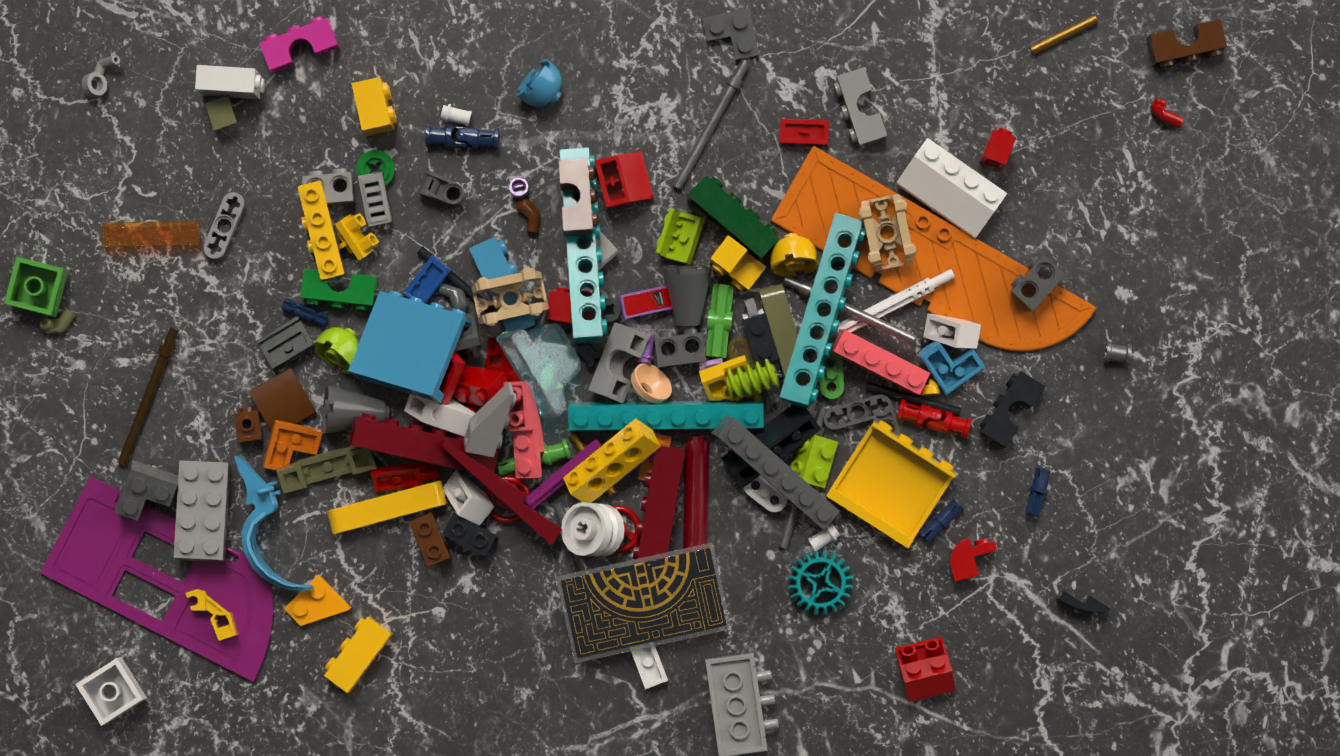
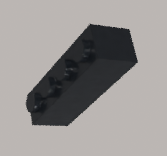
[722,405,821,488]

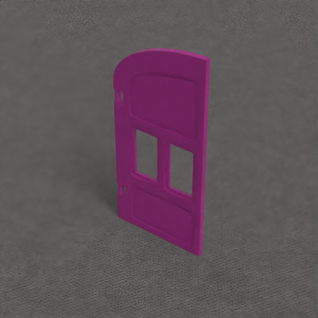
[40,476,274,682]

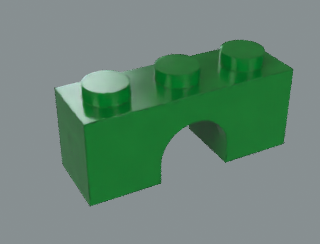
[300,269,378,311]

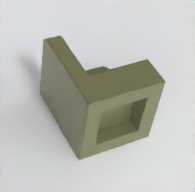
[205,95,237,133]

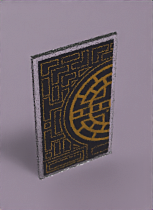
[555,542,732,663]

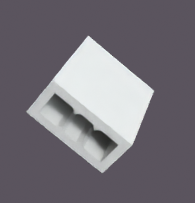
[195,65,265,99]

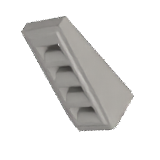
[358,171,392,226]

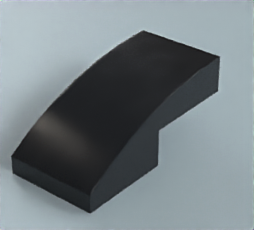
[1056,591,1110,613]

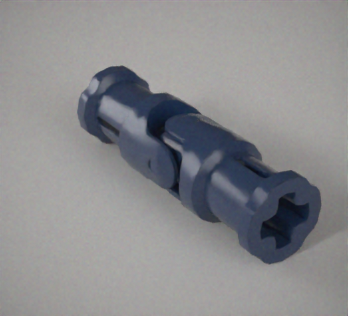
[425,125,499,150]

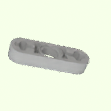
[204,192,246,260]

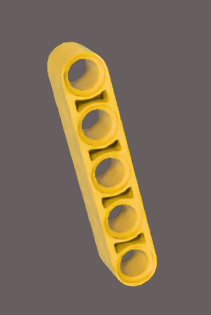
[326,481,447,535]

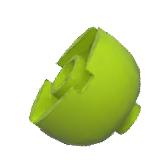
[312,327,359,374]

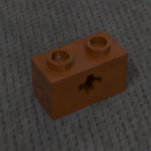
[409,512,452,567]

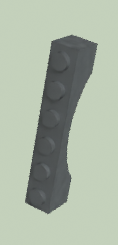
[711,415,840,530]

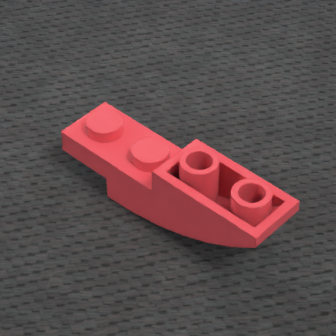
[503,381,545,478]

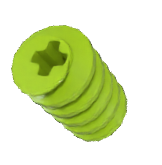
[726,359,780,400]

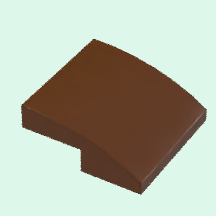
[249,367,316,431]

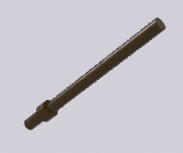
[117,327,179,466]

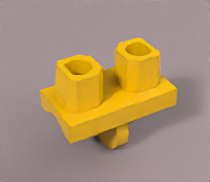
[335,213,379,261]

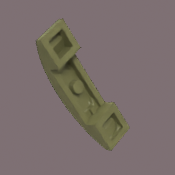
[276,446,377,493]

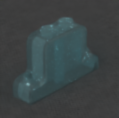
[496,323,581,418]

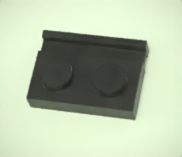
[256,316,316,372]

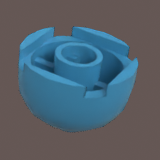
[516,58,562,107]

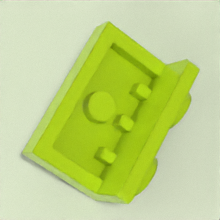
[656,208,705,265]
[791,435,838,488]

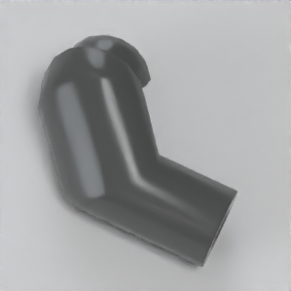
[439,283,468,313]

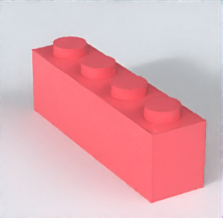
[831,329,930,395]

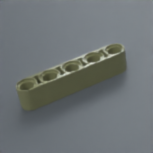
[759,284,810,386]

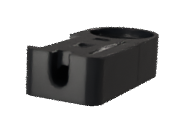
[559,324,603,368]

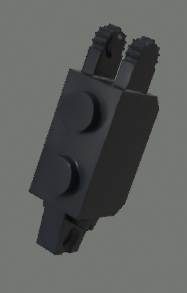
[742,298,783,380]

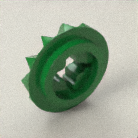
[356,150,395,187]

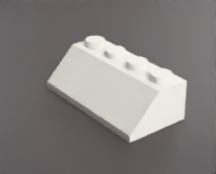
[896,138,1007,239]

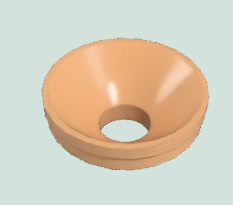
[631,363,672,404]

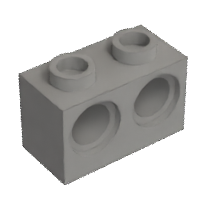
[302,168,355,206]

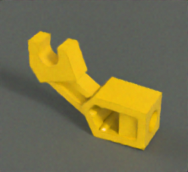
[186,589,238,641]

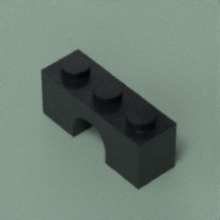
[979,371,1046,449]

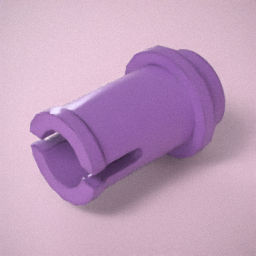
[635,333,655,364]

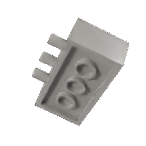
[705,652,779,756]

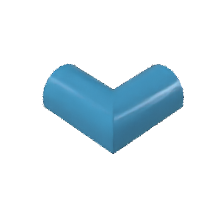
[919,341,985,395]

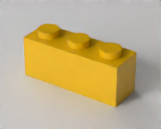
[324,616,393,693]

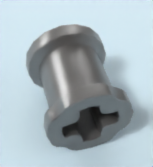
[1104,341,1132,366]

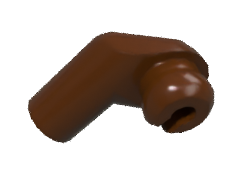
[516,199,540,233]

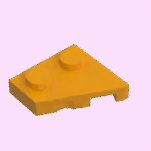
[284,574,352,626]

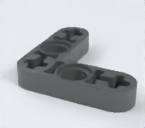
[823,395,900,436]

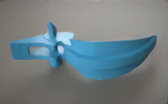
[234,456,314,591]

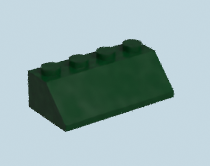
[687,176,780,262]

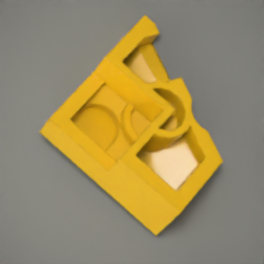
[699,355,762,401]

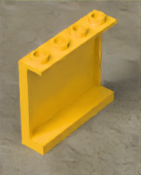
[826,420,956,548]

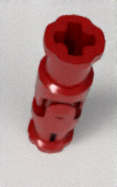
[896,399,972,439]

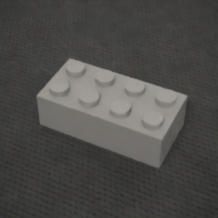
[174,460,231,562]

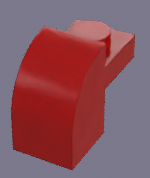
[949,538,997,581]

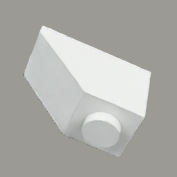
[923,313,981,348]
[443,470,494,525]

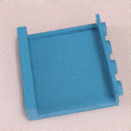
[348,290,472,403]

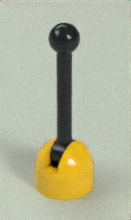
[920,338,940,397]

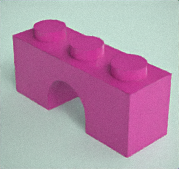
[259,16,340,74]

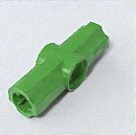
[705,284,734,359]

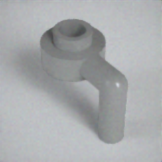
[82,55,120,97]

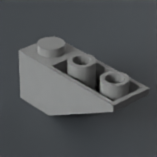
[463,382,516,457]

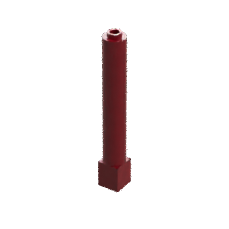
[683,437,709,554]

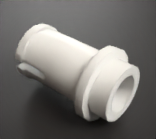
[440,104,472,126]
[808,523,840,551]

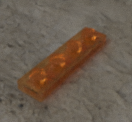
[102,220,200,248]

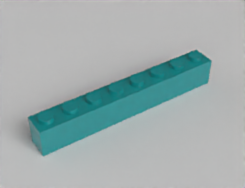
[568,400,764,430]

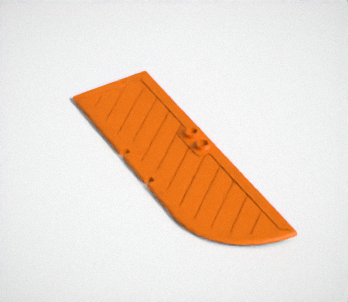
[770,146,1097,352]

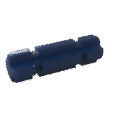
[281,298,328,327]

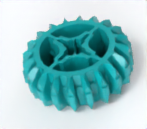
[788,550,853,615]

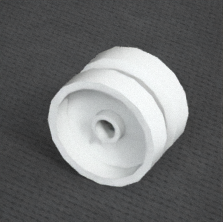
[561,502,625,557]

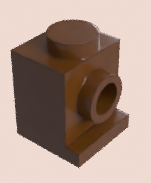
[234,407,264,443]

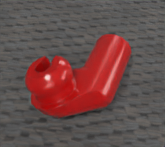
[1151,98,1183,128]

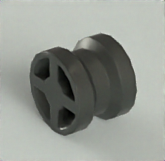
[601,298,621,323]

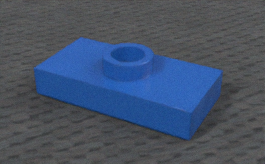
[403,255,452,304]

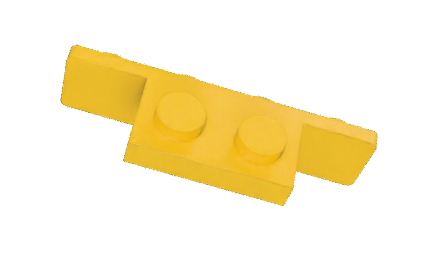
[298,181,344,280]

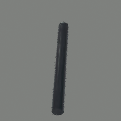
[417,246,496,313]
[865,381,961,417]

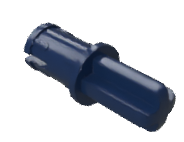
[1025,467,1051,517]

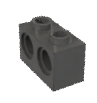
[1010,255,1066,311]
[655,329,706,368]

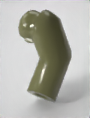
[39,308,76,334]

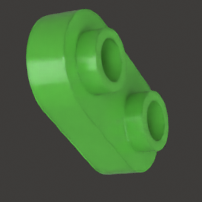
[819,353,844,399]

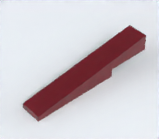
[440,440,562,545]

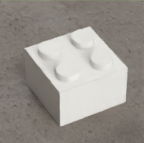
[75,657,147,726]

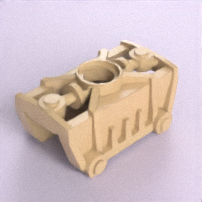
[858,194,917,271]
[471,267,549,326]

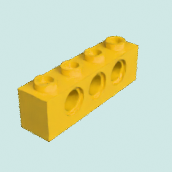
[563,418,661,503]

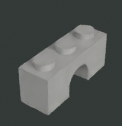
[833,67,887,148]
[588,323,649,403]

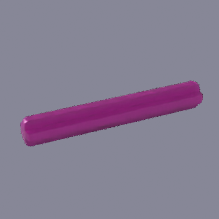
[523,440,602,509]

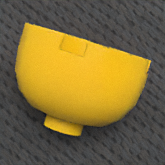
[770,233,819,277]

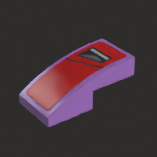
[618,286,672,320]

